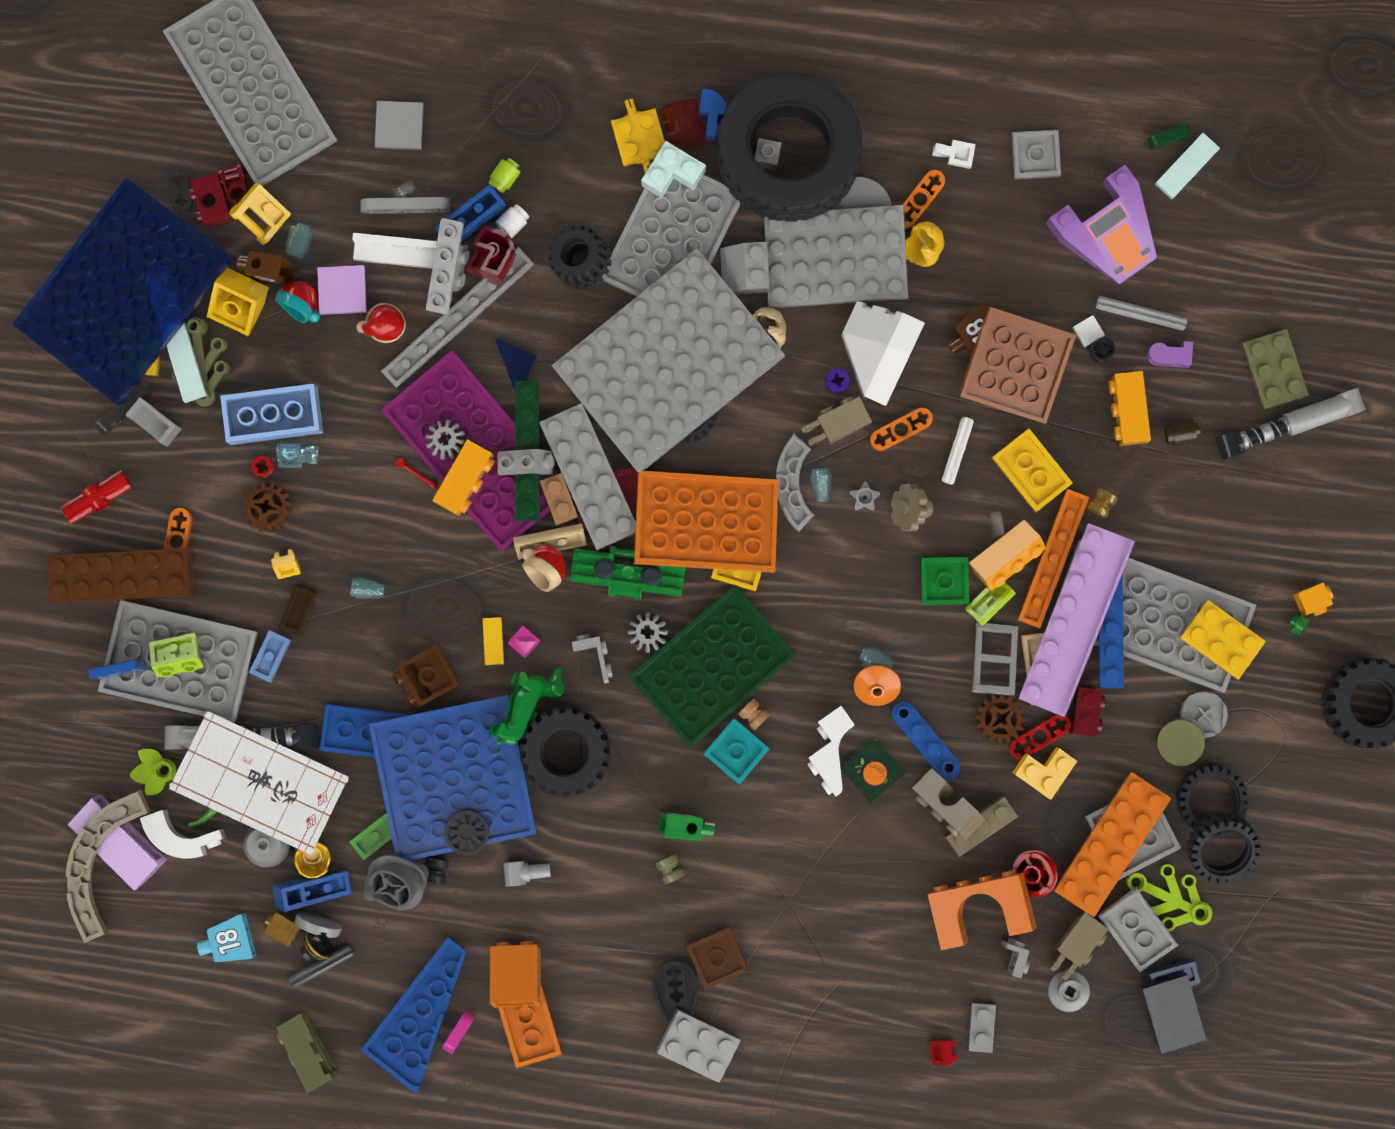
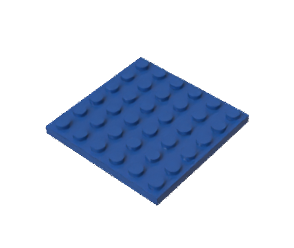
[369,695,536,860]

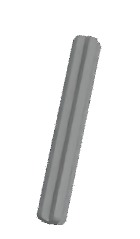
[1096,296,1187,330]

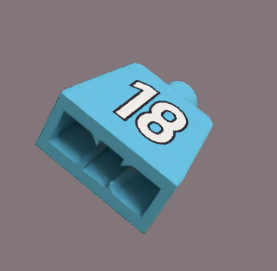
[197,913,257,962]

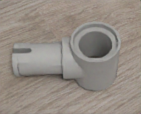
[503,861,551,887]

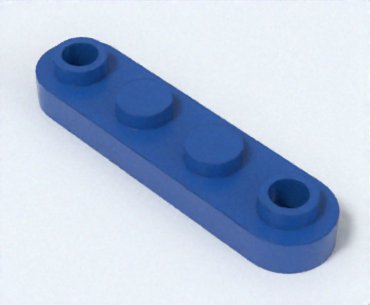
[891,702,960,780]

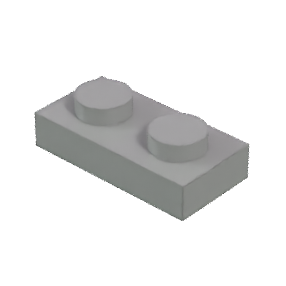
[968,1002,996,1053]

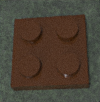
[686,927,748,990]

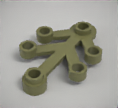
[172,317,230,407]

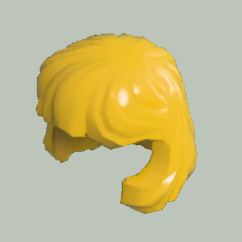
[905,221,944,267]

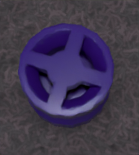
[826,368,850,394]

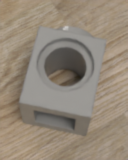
[755,138,781,171]

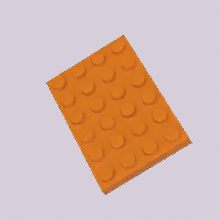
[634,471,778,573]

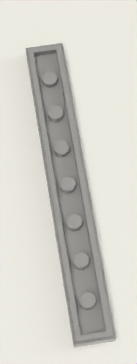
[381,247,534,389]

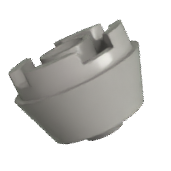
[243,827,290,868]

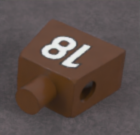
[236,251,297,286]
[947,302,987,357]

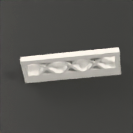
[352,233,437,269]

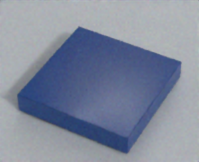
[88,660,147,680]

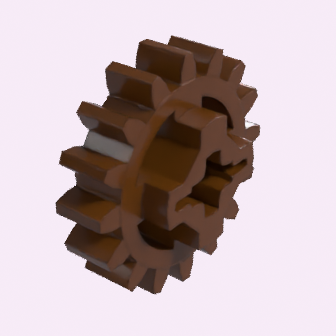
[241,482,293,533]
[974,694,1026,744]

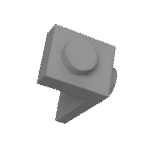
[498,449,554,475]
[572,634,613,684]

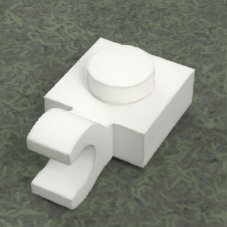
[932,140,976,169]

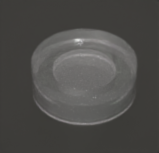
[392,181,416,198]

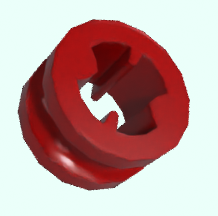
[251,456,274,478]

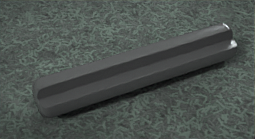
[288,945,354,988]

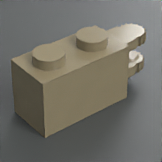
[801,396,872,446]
[1050,911,1108,980]

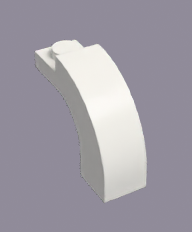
[140,809,226,858]

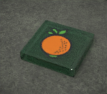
[840,737,906,804]

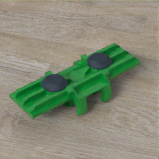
[570,544,686,601]

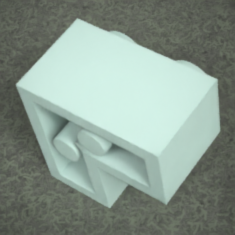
[641,141,706,198]

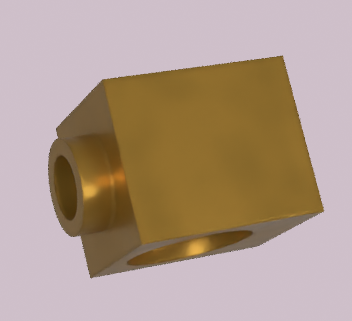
[264,911,301,947]

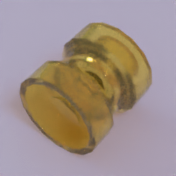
[1086,487,1118,520]

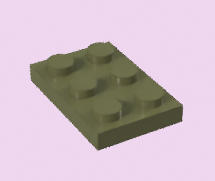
[1241,329,1309,410]

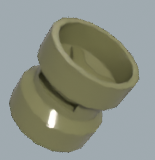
[655,853,686,885]

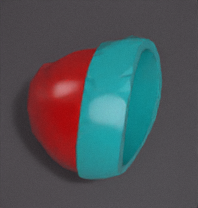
[275,280,320,323]

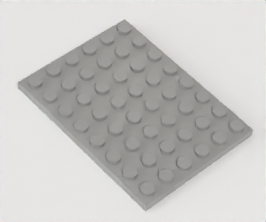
[552,249,785,473]

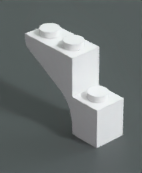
[807,706,854,796]

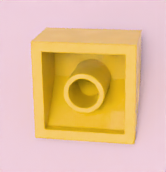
[206,268,269,336]

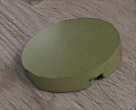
[1158,719,1205,766]

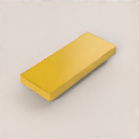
[483,617,504,665]

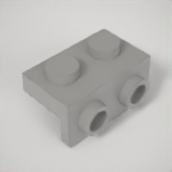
[1001,938,1030,978]

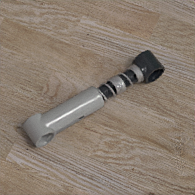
[1215,388,1366,460]
[165,725,317,749]

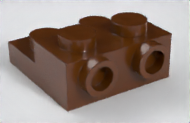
[392,644,459,710]

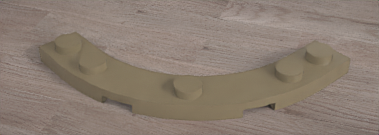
[66,790,150,943]

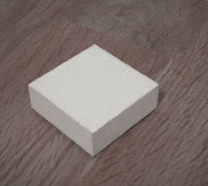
[1072,315,1105,348]

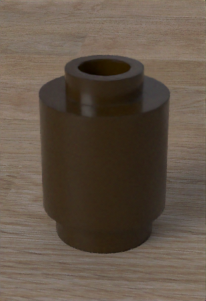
[1164,419,1200,446]

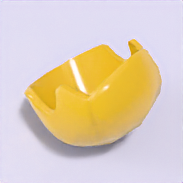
[294,841,331,879]

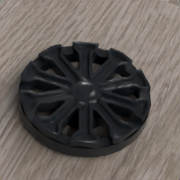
[445,810,489,855]

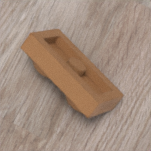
[540,473,578,526]

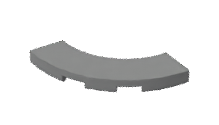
[776,434,814,533]

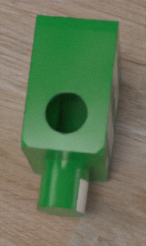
[657,811,715,841]

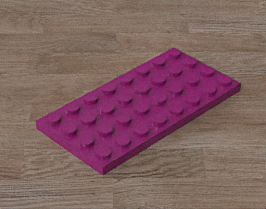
[381,350,571,552]

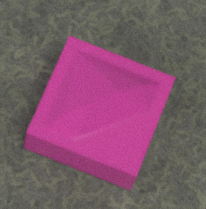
[508,626,541,659]

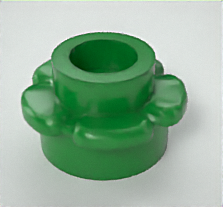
[1289,613,1310,636]

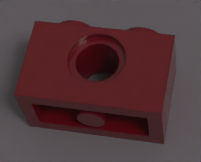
[189,173,234,229]

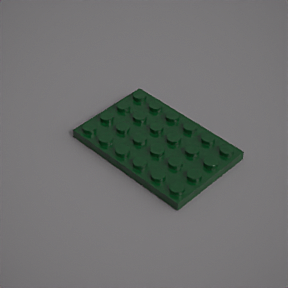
[629,585,797,747]

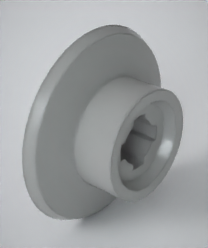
[1048,970,1090,1012]

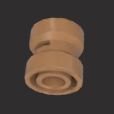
[738,698,771,731]

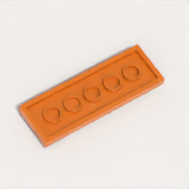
[1053,772,1171,917]

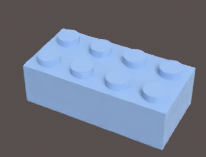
[221,384,323,445]

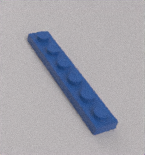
[1098,573,1124,688]

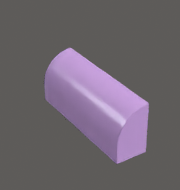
[68,794,167,891]

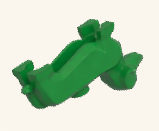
[488,668,565,745]

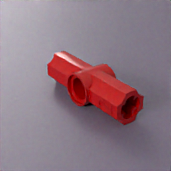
[61,471,132,524]

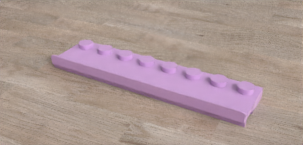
[1018,523,1135,717]

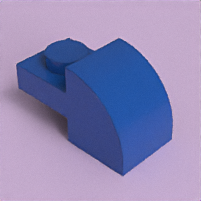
[700,89,727,142]

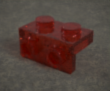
[661,99,707,150]

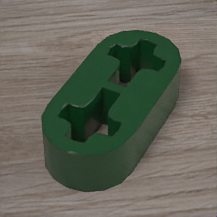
[1146,124,1192,150]

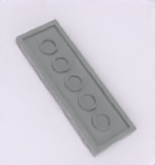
[539,403,636,550]

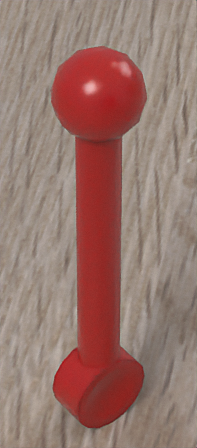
[395,458,437,489]

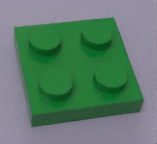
[921,557,969,605]

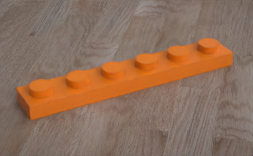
[1017,489,1089,629]

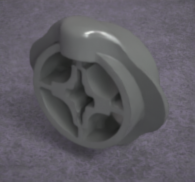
[363,854,429,911]

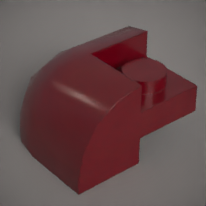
[465,225,516,285]

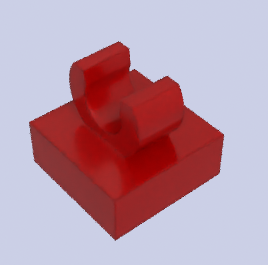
[929,1040,959,1066]

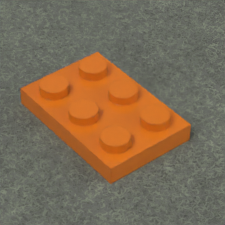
[498,985,562,1068]

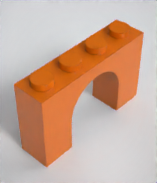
[928,870,1037,950]

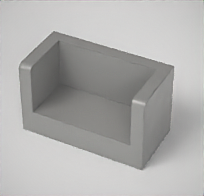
[126,397,181,447]

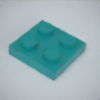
[704,719,769,785]

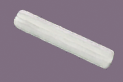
[942,417,974,484]

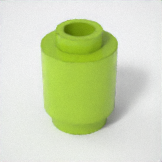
[488,158,521,194]

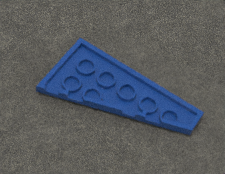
[361,937,467,1094]

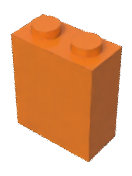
[490,941,541,1008]

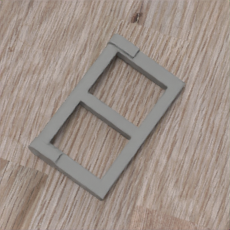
[972,622,1018,696]

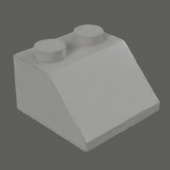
[720,242,769,294]

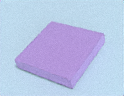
[317,265,367,315]

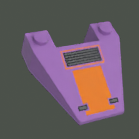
[1046,165,1157,285]

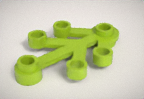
[1126,864,1212,931]

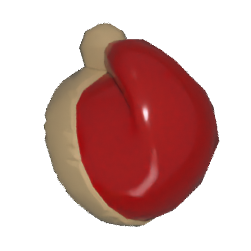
[356,303,406,343]
[521,544,566,592]

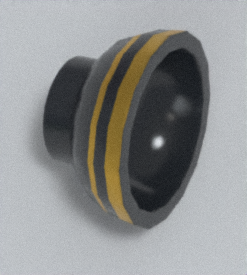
[300,932,333,962]

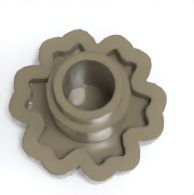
[891,483,933,531]

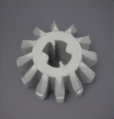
[425,420,465,460]
[628,612,668,653]

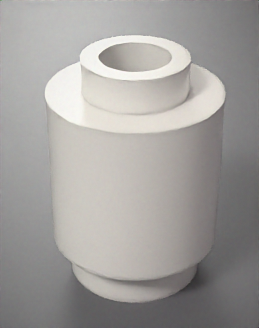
[495,204,529,239]

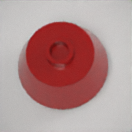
[1012,850,1058,897]

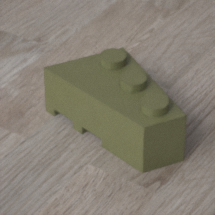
[276,1011,339,1093]

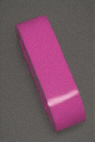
[442,1010,476,1054]

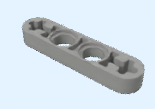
[360,197,451,214]

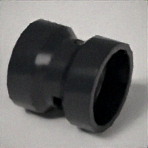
[1089,337,1115,363]
[425,856,450,884]

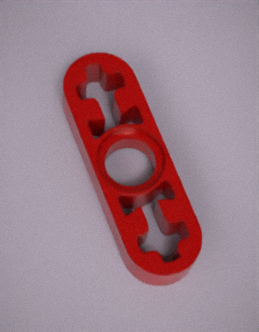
[1008,714,1071,759]

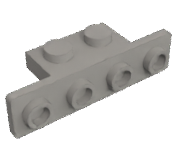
[426,218,469,314]

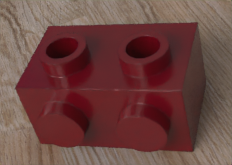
[1069,687,1106,737]

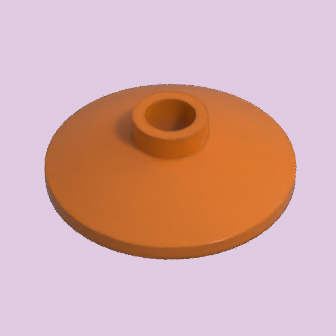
[854,665,901,706]

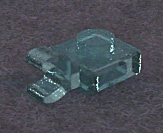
[276,444,319,468]

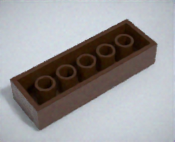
[47,548,195,604]

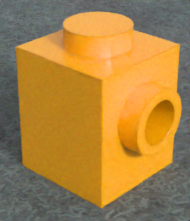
[1293,583,1333,616]

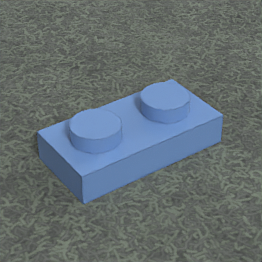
[249,630,292,683]

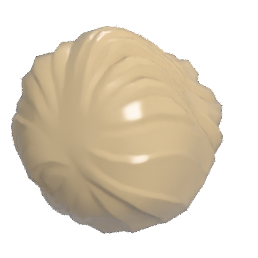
[752,307,786,349]

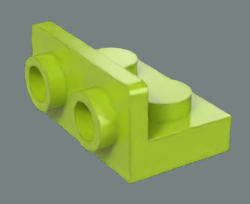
[149,633,203,677]

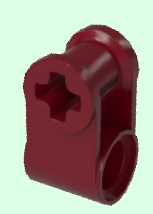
[218,161,249,206]

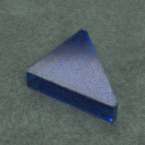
[496,339,537,390]

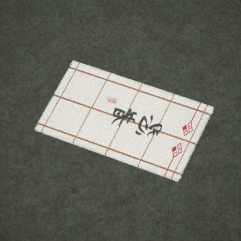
[169,711,349,855]

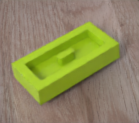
[965,583,1016,626]

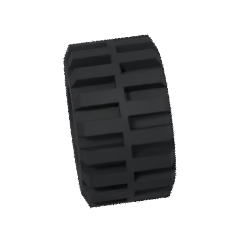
[548,225,612,290]

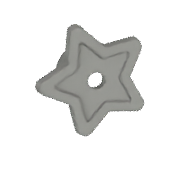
[850,482,880,511]

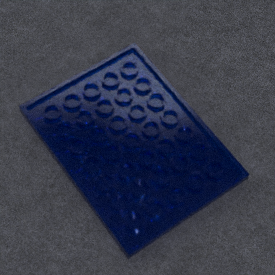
[12,178,234,406]

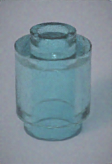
[285,222,314,259]
[858,645,895,668]

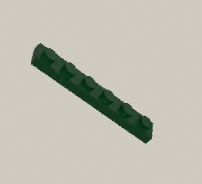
[515,381,540,522]

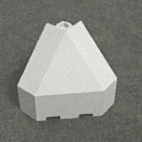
[842,301,925,406]

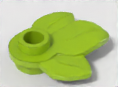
[130,749,177,795]

